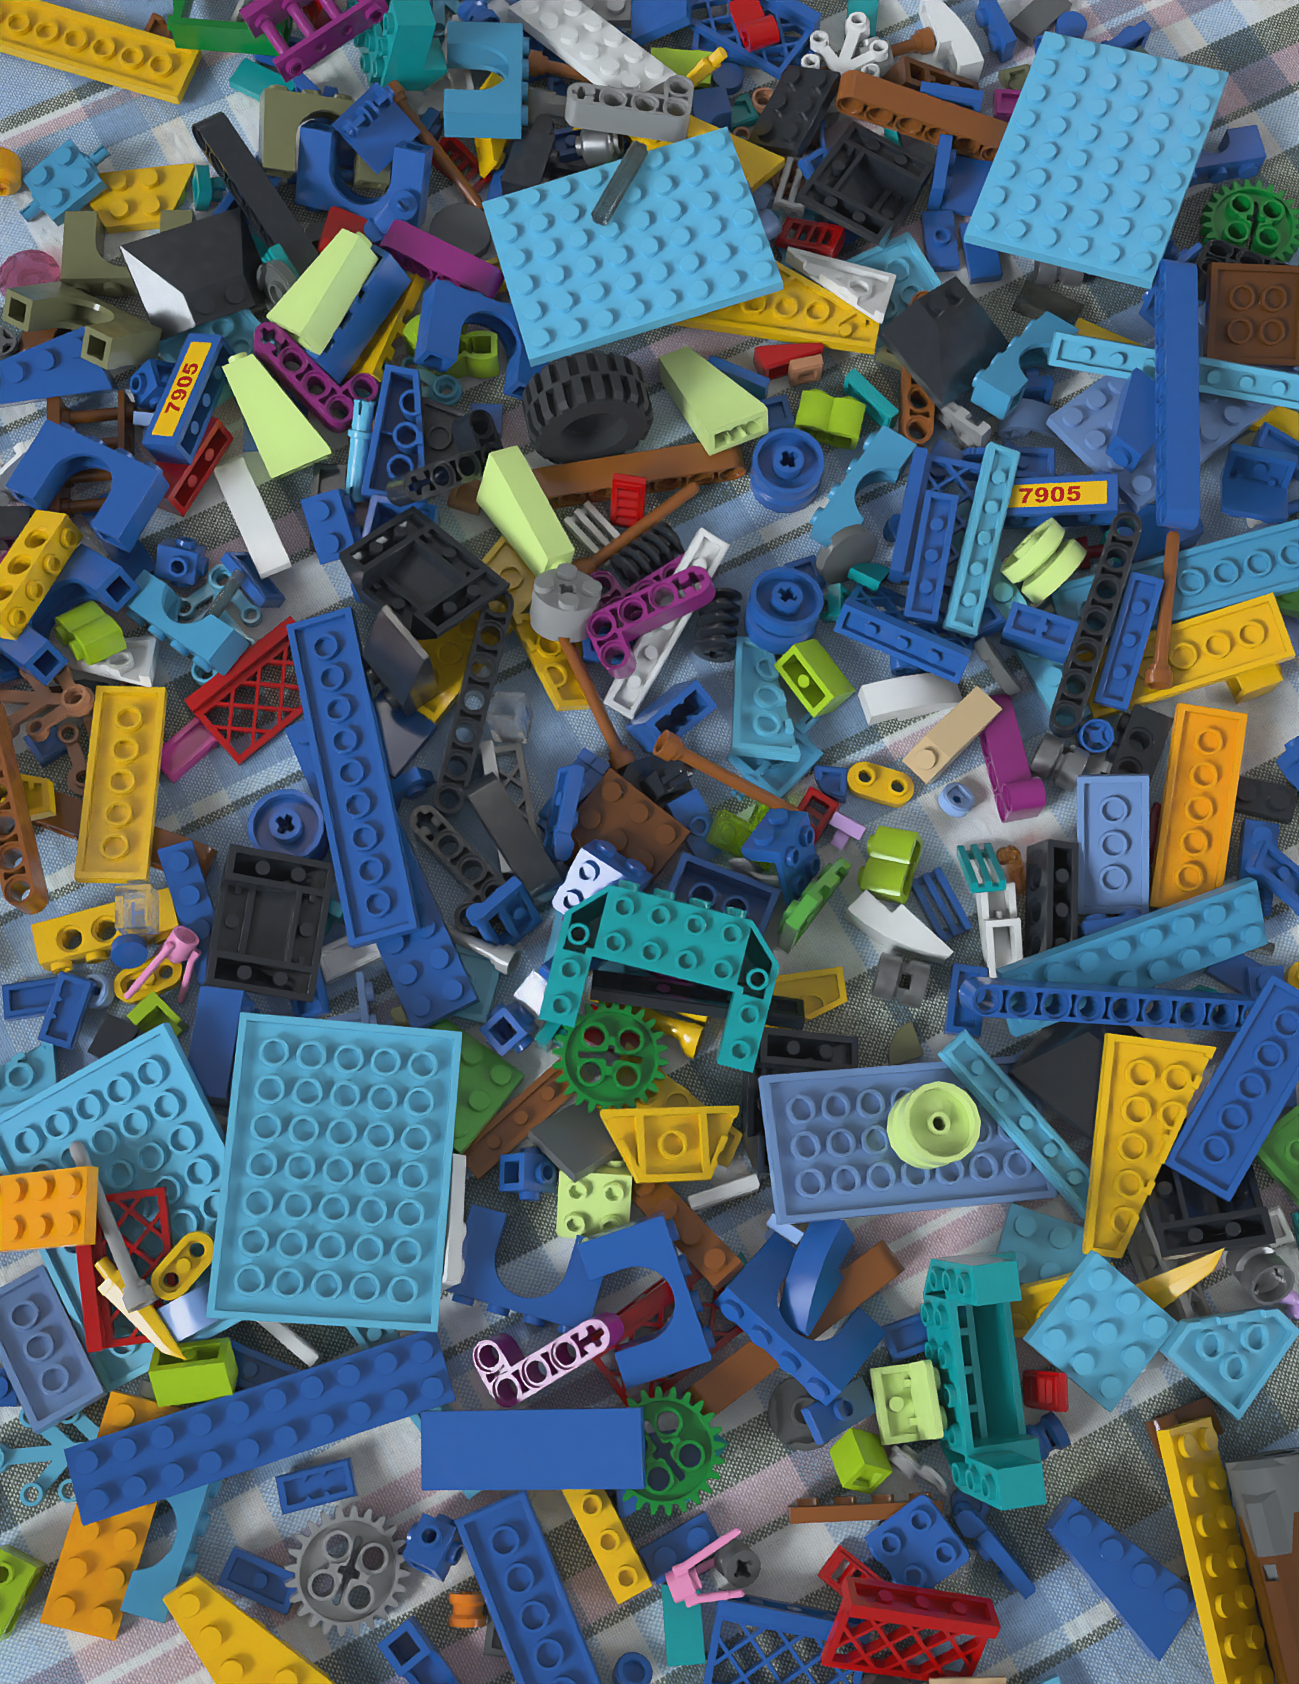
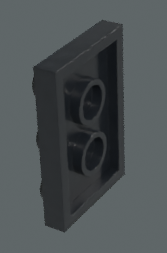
[747,65,841,158]

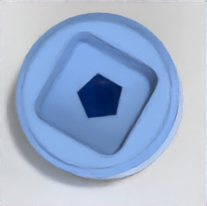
[938,782,975,818]
[85,973,115,1010]

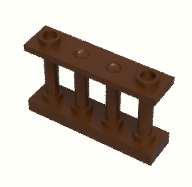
[47,390,138,518]

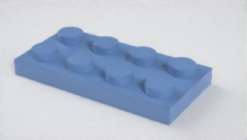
[1076,773,1149,914]
[0,1264,107,1435]

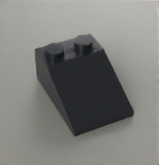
[362,605,439,717]

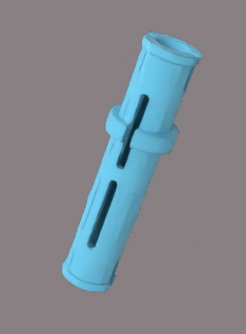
[345,399,376,502]

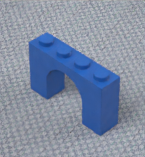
[295,120,433,228]
[414,279,550,400]
[5,419,170,553]
[0,543,140,686]
[446,1204,605,1334]
[577,1211,717,1389]
[713,1231,887,1406]

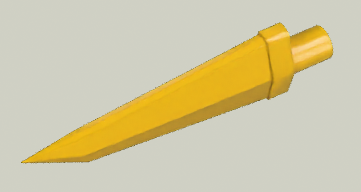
[686,47,728,87]
[1134,1248,1225,1309]
[94,1256,186,1360]

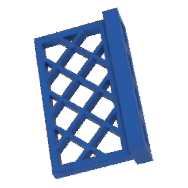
[686,0,821,80]
[887,446,982,590]
[833,583,978,685]
[703,1589,871,1684]

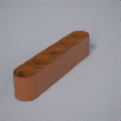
[898,290,935,448]

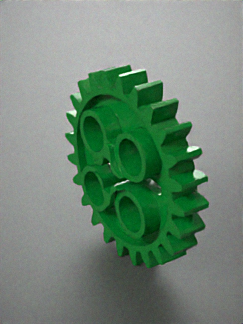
[1199,179,1299,263]
[552,1001,669,1113]
[622,1386,726,1516]

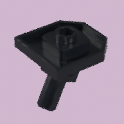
[623,755,695,813]

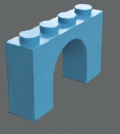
[443,21,529,139]

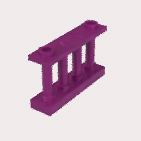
[239,0,389,83]

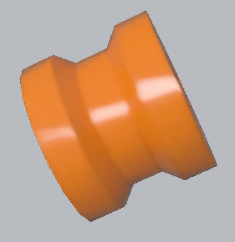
[448,1591,486,1628]

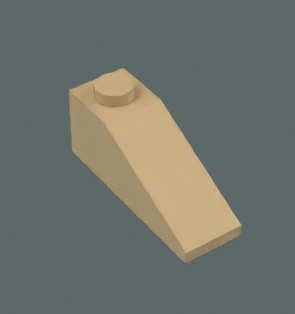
[902,686,1003,784]

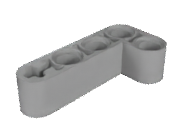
[565,75,694,142]

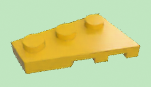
[510,613,590,711]
[764,966,848,1030]

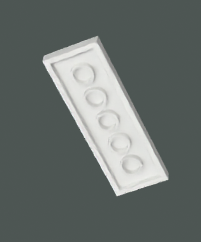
[508,0,677,94]

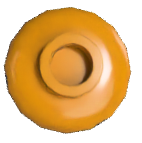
[0,147,23,196]

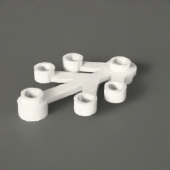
[801,12,888,113]

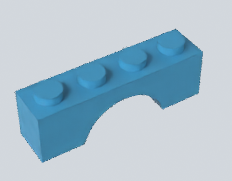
[970,311,1079,421]
[810,425,917,548]
[124,569,250,676]
[120,1479,223,1623]

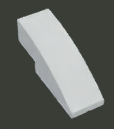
[918,0,984,81]
[858,673,963,726]
[976,880,1023,978]
[844,890,954,964]

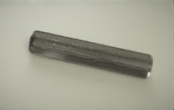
[591,141,648,226]

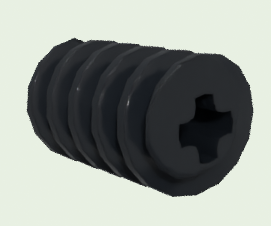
[610,521,685,587]
[692,587,742,663]

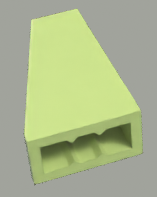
[266,228,378,355]
[658,346,769,456]
[222,352,335,481]
[476,445,575,577]

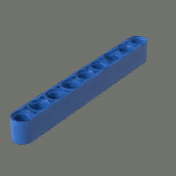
[1155,259,1201,531]
[959,977,1256,1032]

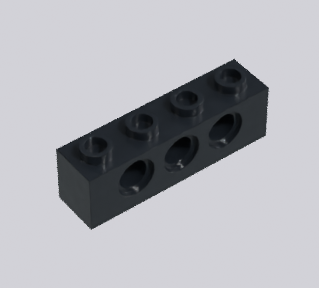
[1099,704,1174,786]
[1025,839,1079,958]

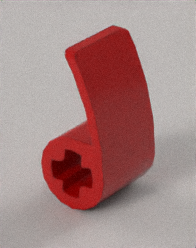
[729,0,780,53]

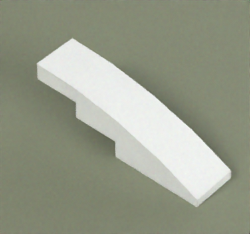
[213,458,292,579]

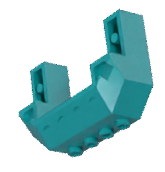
[346,0,447,91]
[538,879,780,1073]
[920,1251,1047,1511]

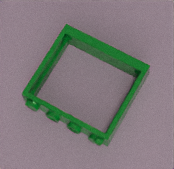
[167,0,294,56]

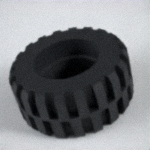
[522,350,654,464]

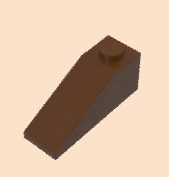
[882,55,979,92]

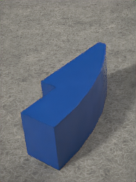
[779,1219,855,1336]

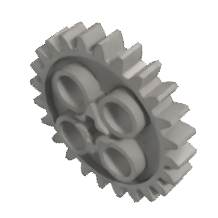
[284,1504,410,1637]

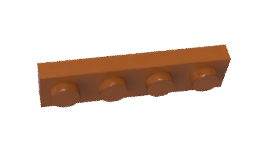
[462,1058,586,1181]
[631,1177,744,1292]
[788,1492,944,1524]

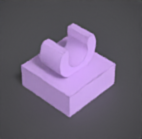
[829,811,868,850]

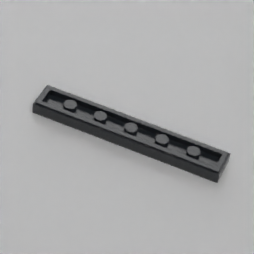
[589,969,805,1030]

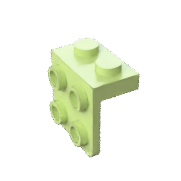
[556,1155,632,1238]
[869,1359,947,1446]

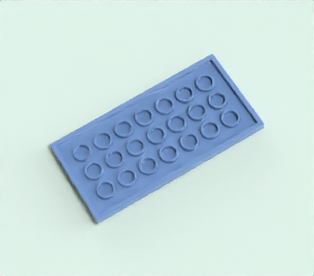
[1046,302,1299,513]
[758,1055,1058,1225]

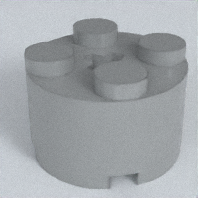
[530,563,602,643]

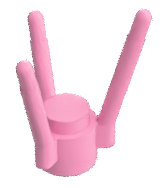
[124,926,202,1004]
[664,1527,745,1608]

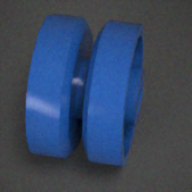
[750,428,824,513]
[743,567,824,654]
[248,789,330,861]

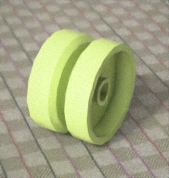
[1000,518,1087,604]
[887,1081,981,1170]

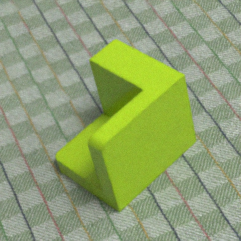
[126,991,189,1038]
[829,1427,893,1495]

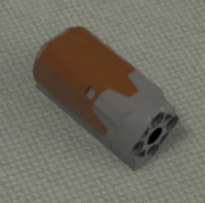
[1225,1447,1299,1684]

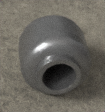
[575,129,624,166]

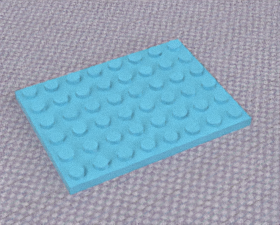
[964,31,1229,290]
[482,127,783,367]
[206,1012,462,1332]
[0,1023,242,1393]

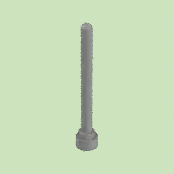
[446,924,521,975]
[69,1141,157,1313]

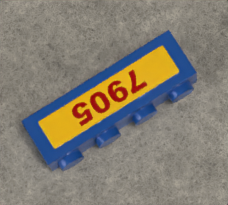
[142,333,236,465]
[1003,471,1120,529]

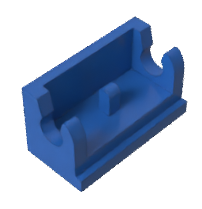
[999,601,1079,665]

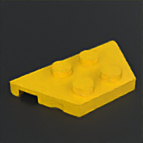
[88,163,195,234]
[600,1105,739,1183]

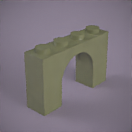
[258,85,391,191]
[61,210,197,298]
[2,281,162,370]

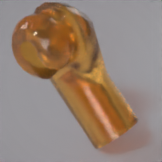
[996,845,1026,895]

